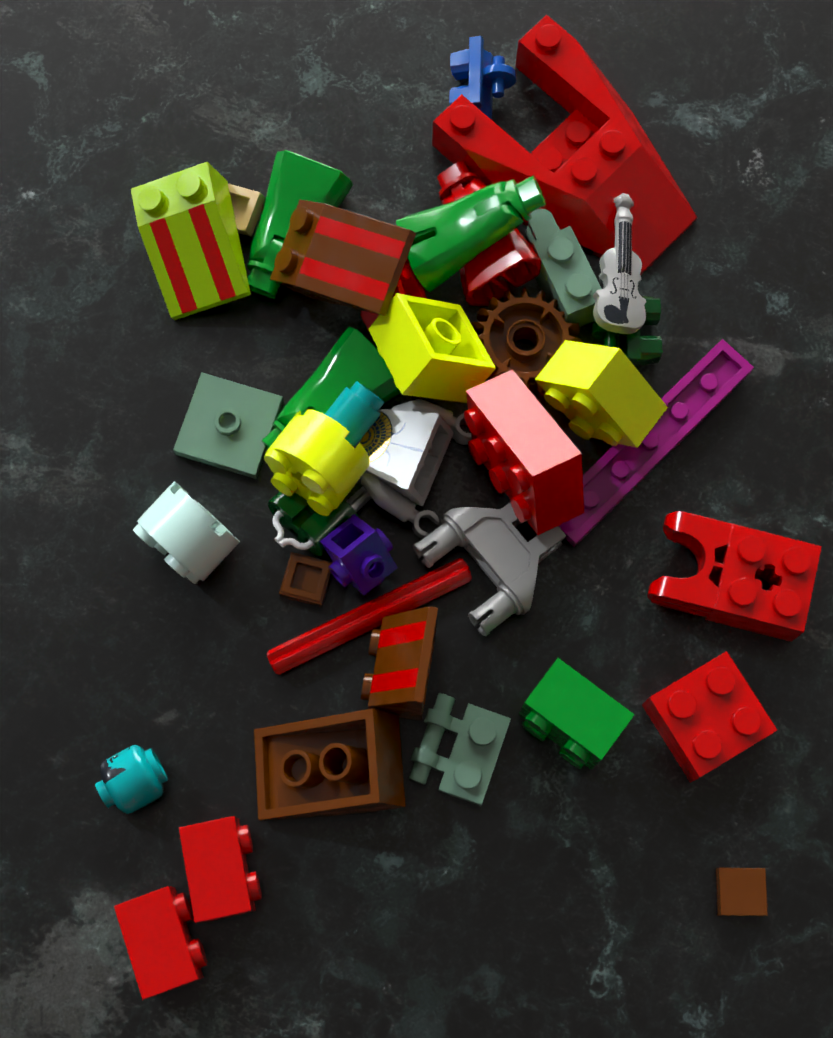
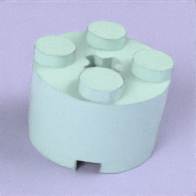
[133,481,240,584]

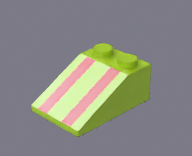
[131,162,251,320]

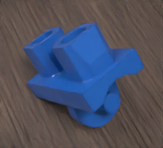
[449,36,516,120]

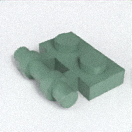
[408,693,511,806]

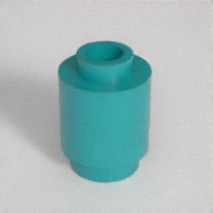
[325,381,385,447]

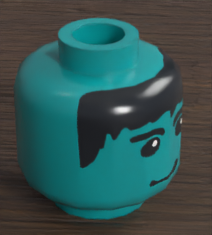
[95,745,168,814]

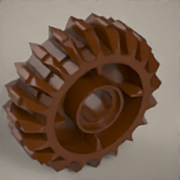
[471,287,583,401]

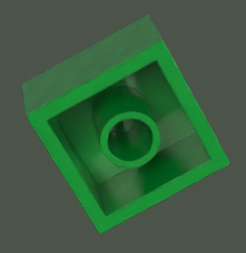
[519,658,635,769]

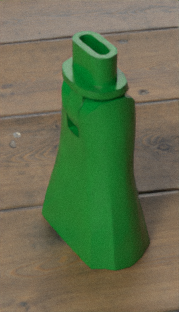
[247,150,353,299]
[396,176,546,292]
[261,326,401,449]

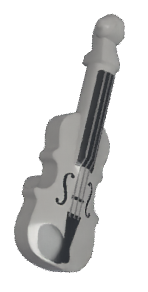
[593,193,646,334]

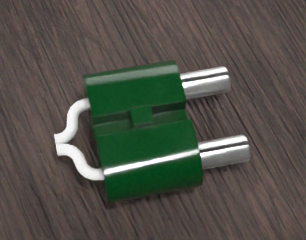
[268,487,372,556]

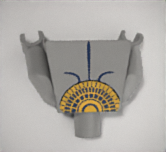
[353,399,472,539]

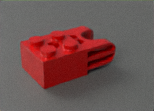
[647,511,822,642]

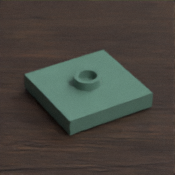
[173,372,284,479]

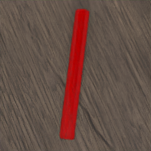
[267,558,472,674]

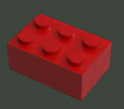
[464,369,584,535]

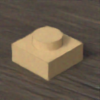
[228,184,265,237]

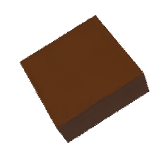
[279,552,332,608]
[716,868,768,916]

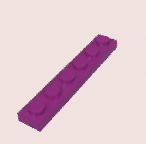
[559,339,754,547]

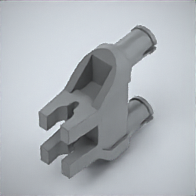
[412,502,566,636]

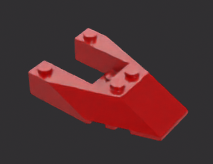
[432,14,697,275]

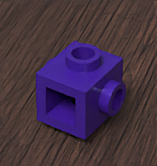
[320,514,398,595]

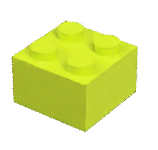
[368,293,496,403]
[535,340,668,448]

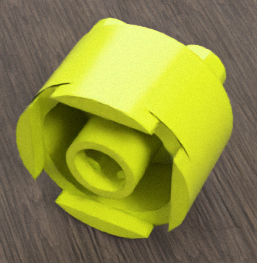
[264,409,370,516]

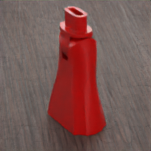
[437,161,541,306]

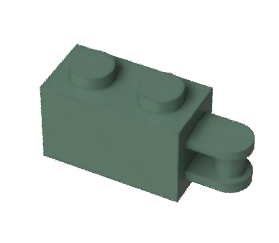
[526,209,602,327]

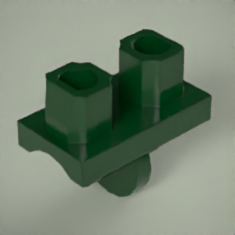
[592,290,662,367]

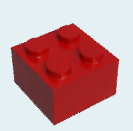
[642,651,777,783]

